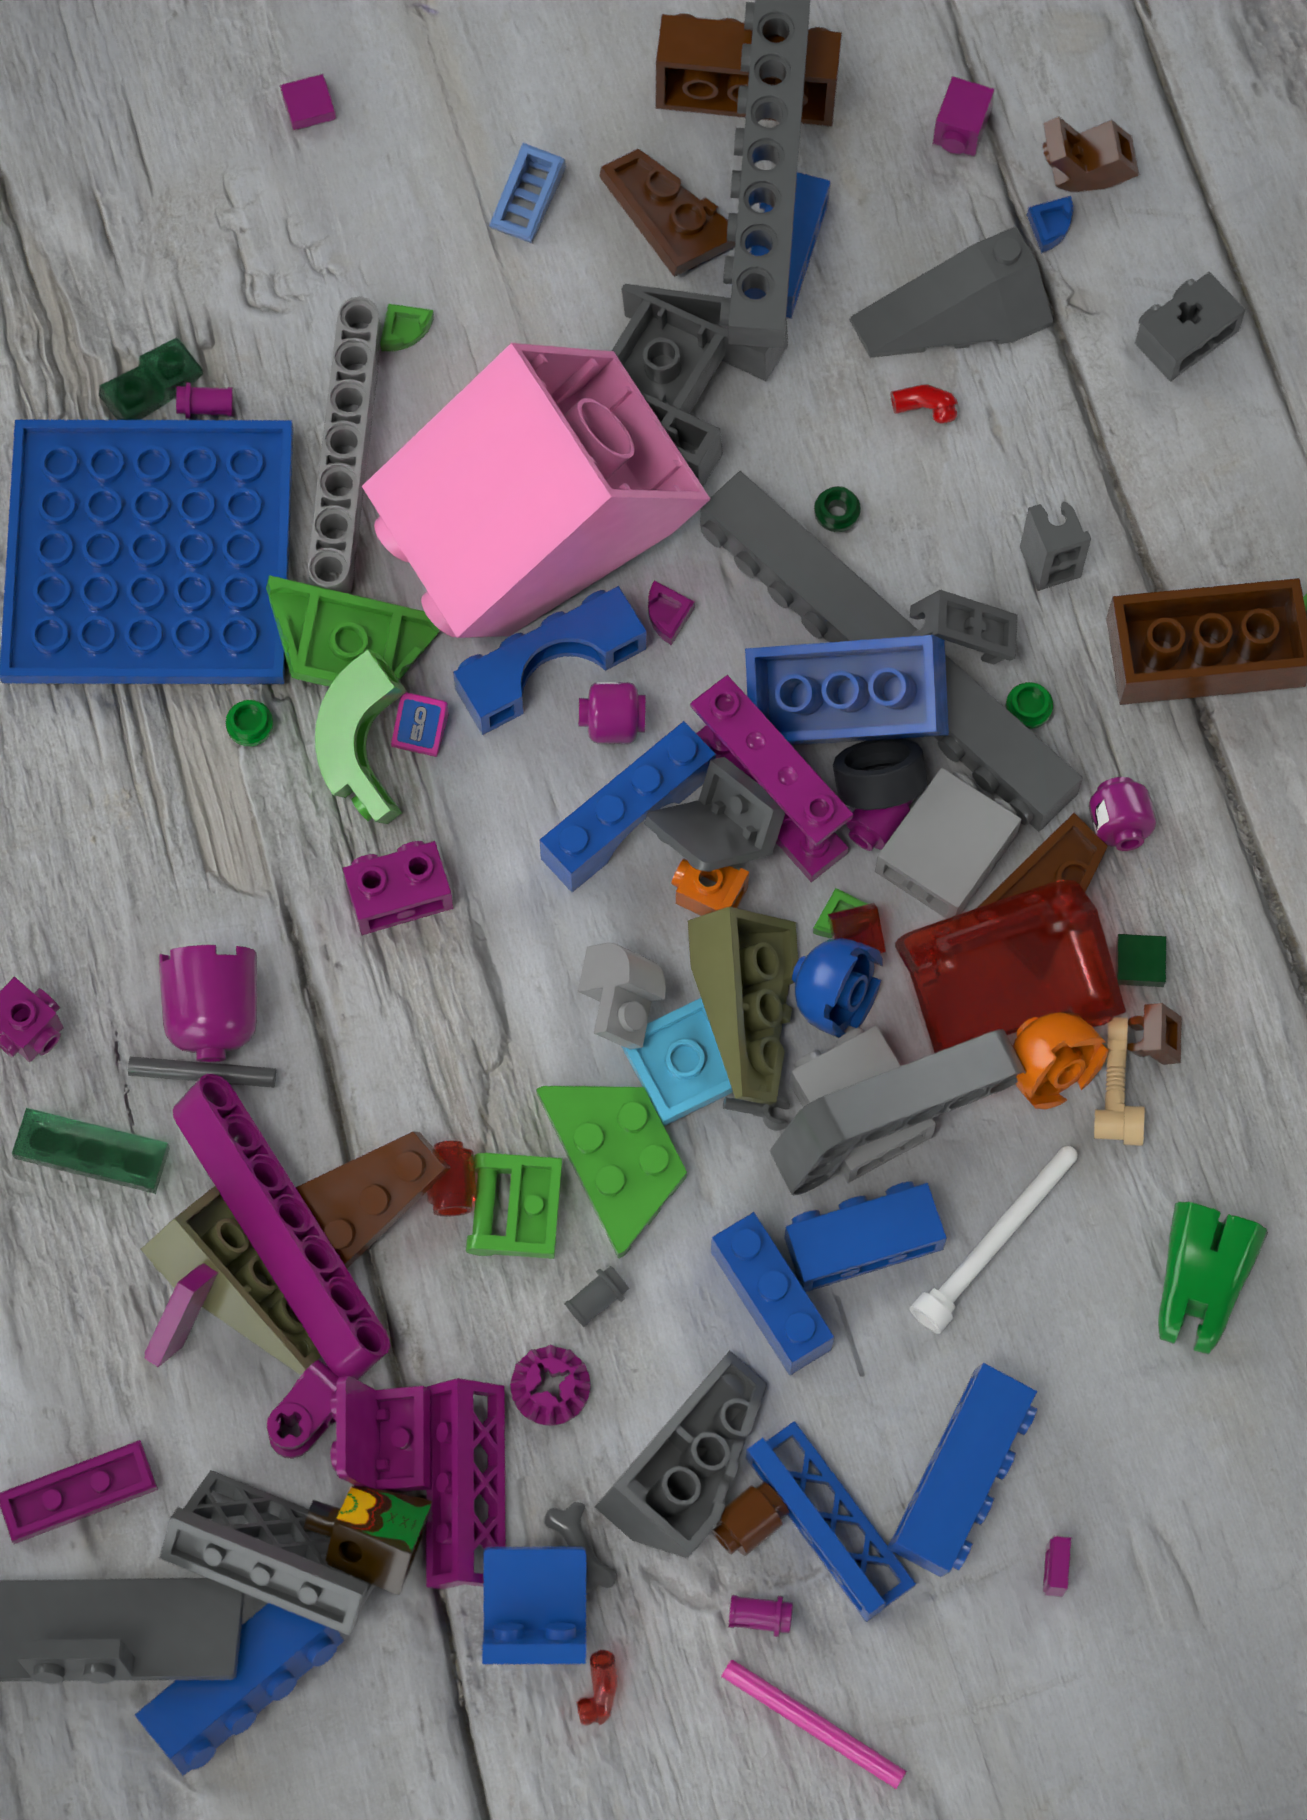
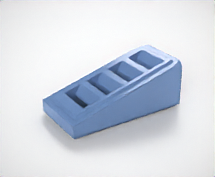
[489,143,566,243]

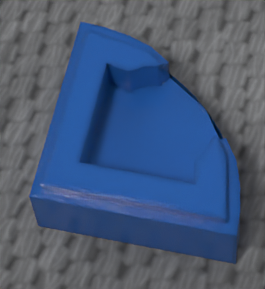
[1027,196,1073,253]

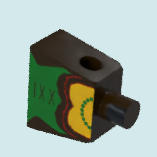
[304,1485,432,1595]

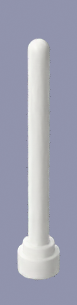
[909,1146,1078,1334]

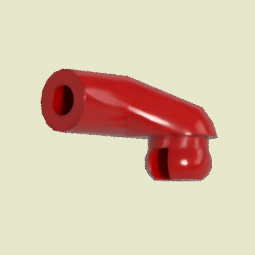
[890,384,958,423]

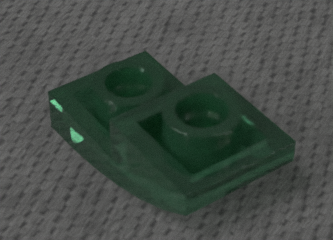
[98,337,203,420]

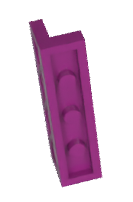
[426,1378,506,1589]

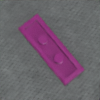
[0,1440,158,1544]

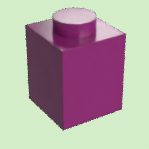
[933,76,995,157]

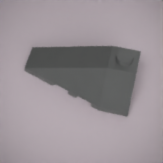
[850,226,1053,358]
[595,1350,767,1559]

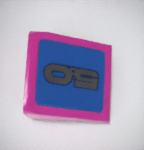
[391,692,449,757]

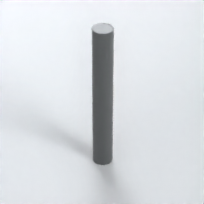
[128,1056,276,1088]

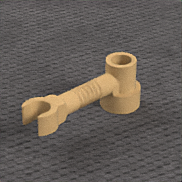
[1094,1017,1145,1146]

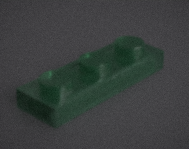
[12,1108,170,1194]

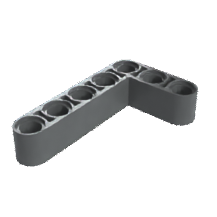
[770,1029,1027,1196]

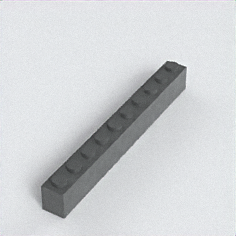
[700,471,1083,832]

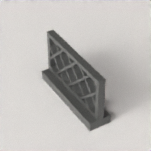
[159,1470,375,1635]

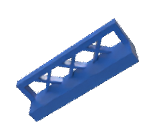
[746,1421,916,1622]

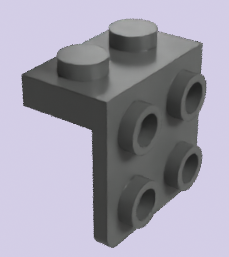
[644,757,785,872]

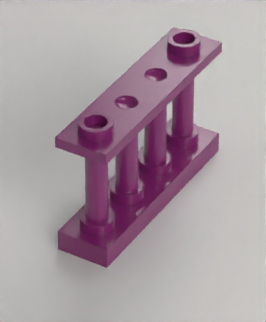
[690,674,854,882]

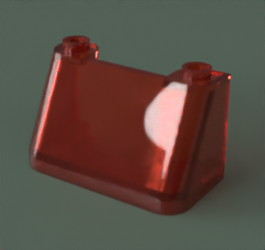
[895,880,1126,1054]

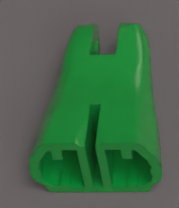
[1158,1202,1268,1355]

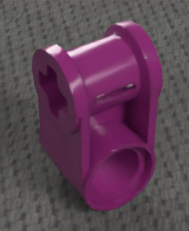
[267,1360,339,1459]

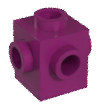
[0,977,64,1062]

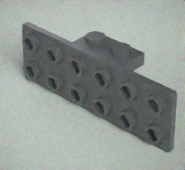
[0,1578,245,1684]

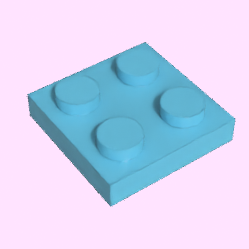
[621,998,733,1126]

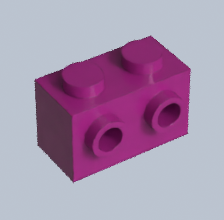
[342,841,454,936]

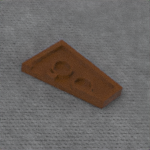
[599,148,736,277]
[972,813,1108,981]
[295,1131,451,1268]

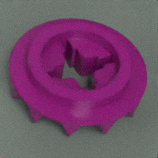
[510,1344,591,1426]

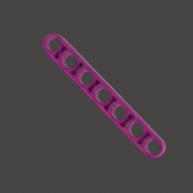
[173,1074,390,1380]

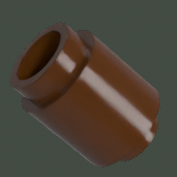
[712,1482,789,1556]

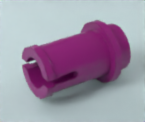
[176,382,233,419]
[728,1595,793,1637]

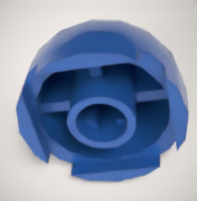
[792,938,883,1038]

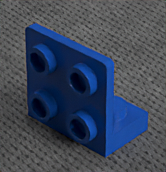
[482,1547,586,1664]

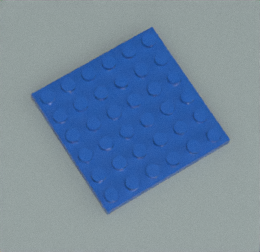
[0,420,294,684]

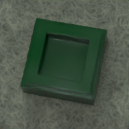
[1115,934,1167,987]

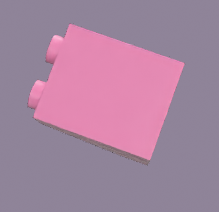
[362,343,711,638]

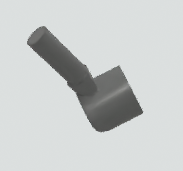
[723,1096,790,1131]

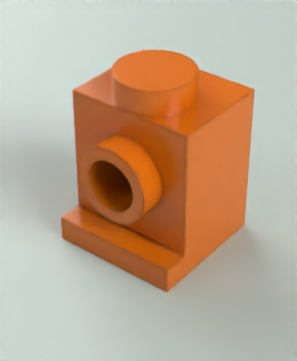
[671,859,749,916]

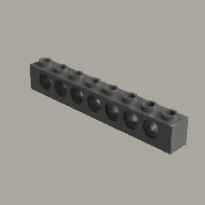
[720,0,810,348]

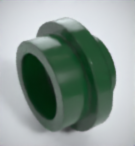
[814,486,861,532]

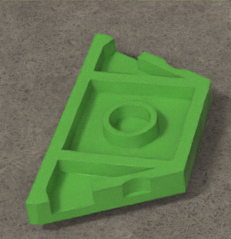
[266,575,441,687]
[536,1086,687,1259]

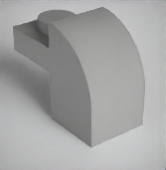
[578,943,666,1049]

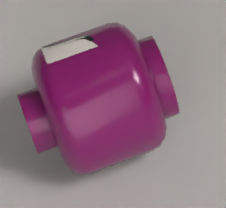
[578,682,646,744]
[1089,777,1156,851]

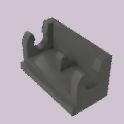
[1020,502,1091,591]
[910,589,1018,664]

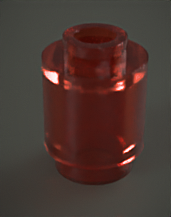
[427,1141,477,1217]

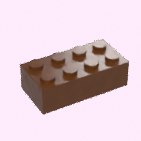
[655,13,842,127]
[1106,578,1307,705]

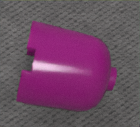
[159,945,257,1062]

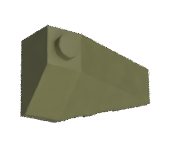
[688,907,798,1105]
[141,1186,321,1375]

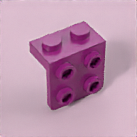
[330,1376,431,1492]

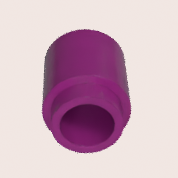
[846,800,913,851]

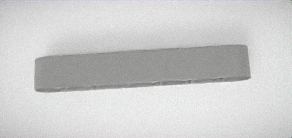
[307,297,382,594]

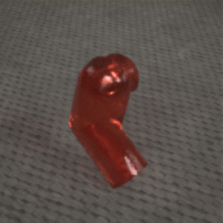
[577,1650,618,1726]

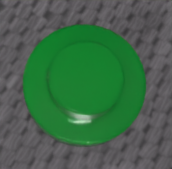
[1005,682,1053,729]
[225,700,273,746]

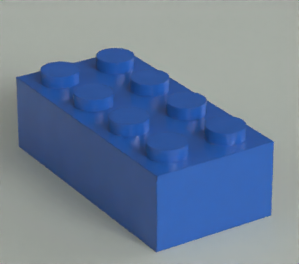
[745,635,949,746]

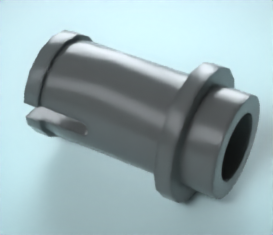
[564,1266,629,1327]

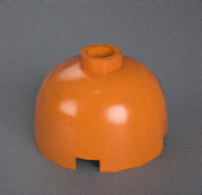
[1012,1012,1108,1110]

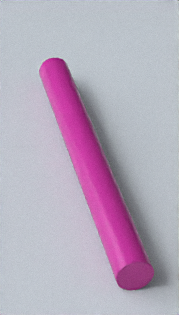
[721,1659,907,1789]

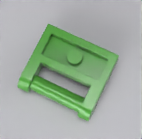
[466,1153,562,1259]

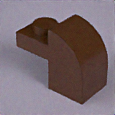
[1042,117,1139,192]

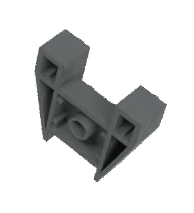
[612,284,788,487]

